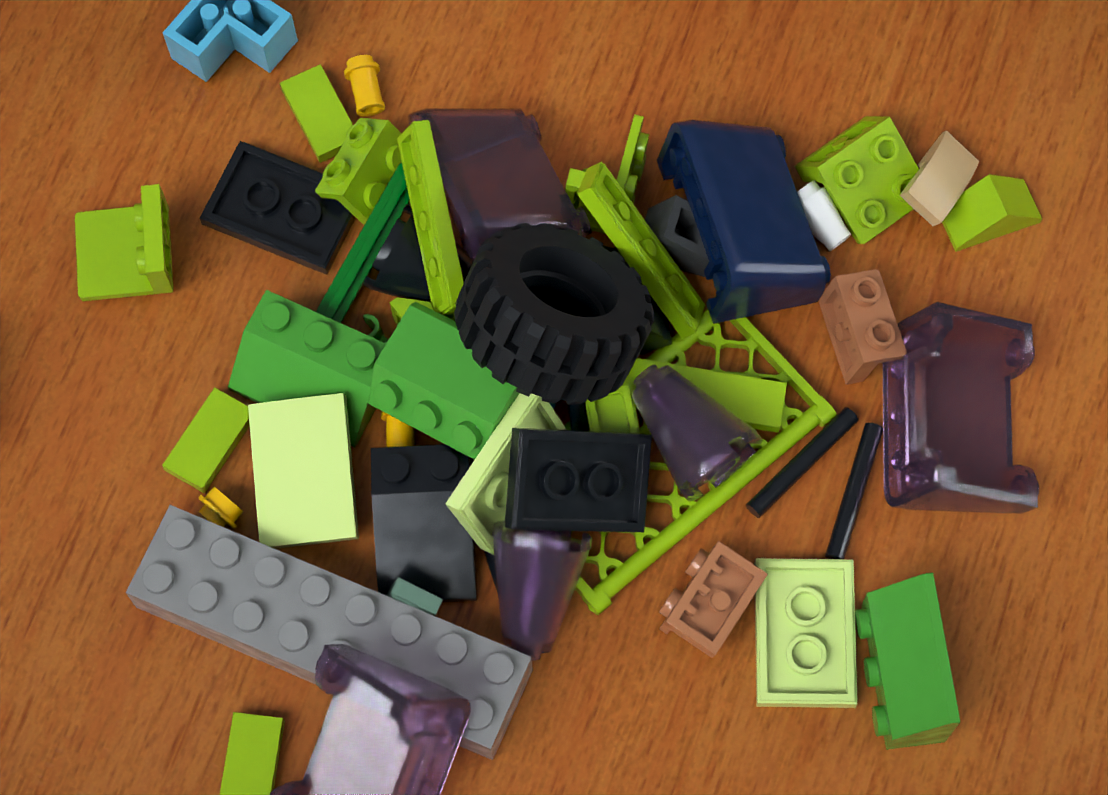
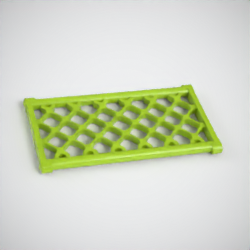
[523,296,837,615]

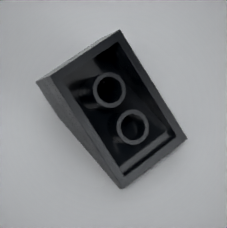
[371,444,477,602]

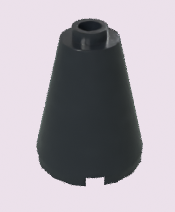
[363,202,475,302]

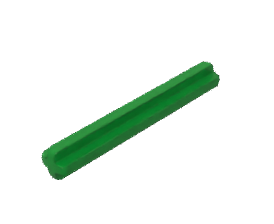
[315,163,410,323]

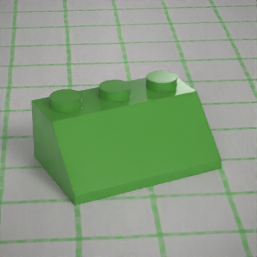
[228,290,386,448]
[368,302,519,460]
[855,573,961,750]

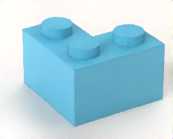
[163,0,298,82]

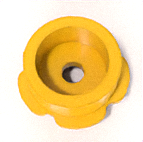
[198,487,243,528]

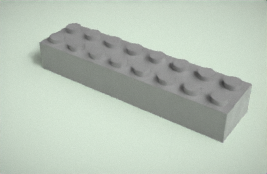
[126,505,533,760]

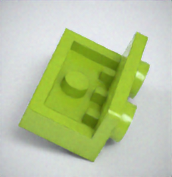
[315,118,402,225]

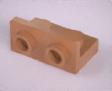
[819,269,906,385]
[659,541,768,658]

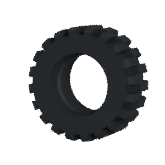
[454,223,654,405]

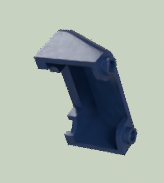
[657,120,831,324]

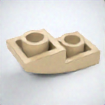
[899,130,979,226]

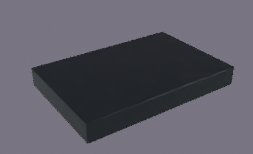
[200,141,356,275]
[505,428,652,533]

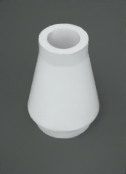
[797,180,851,252]

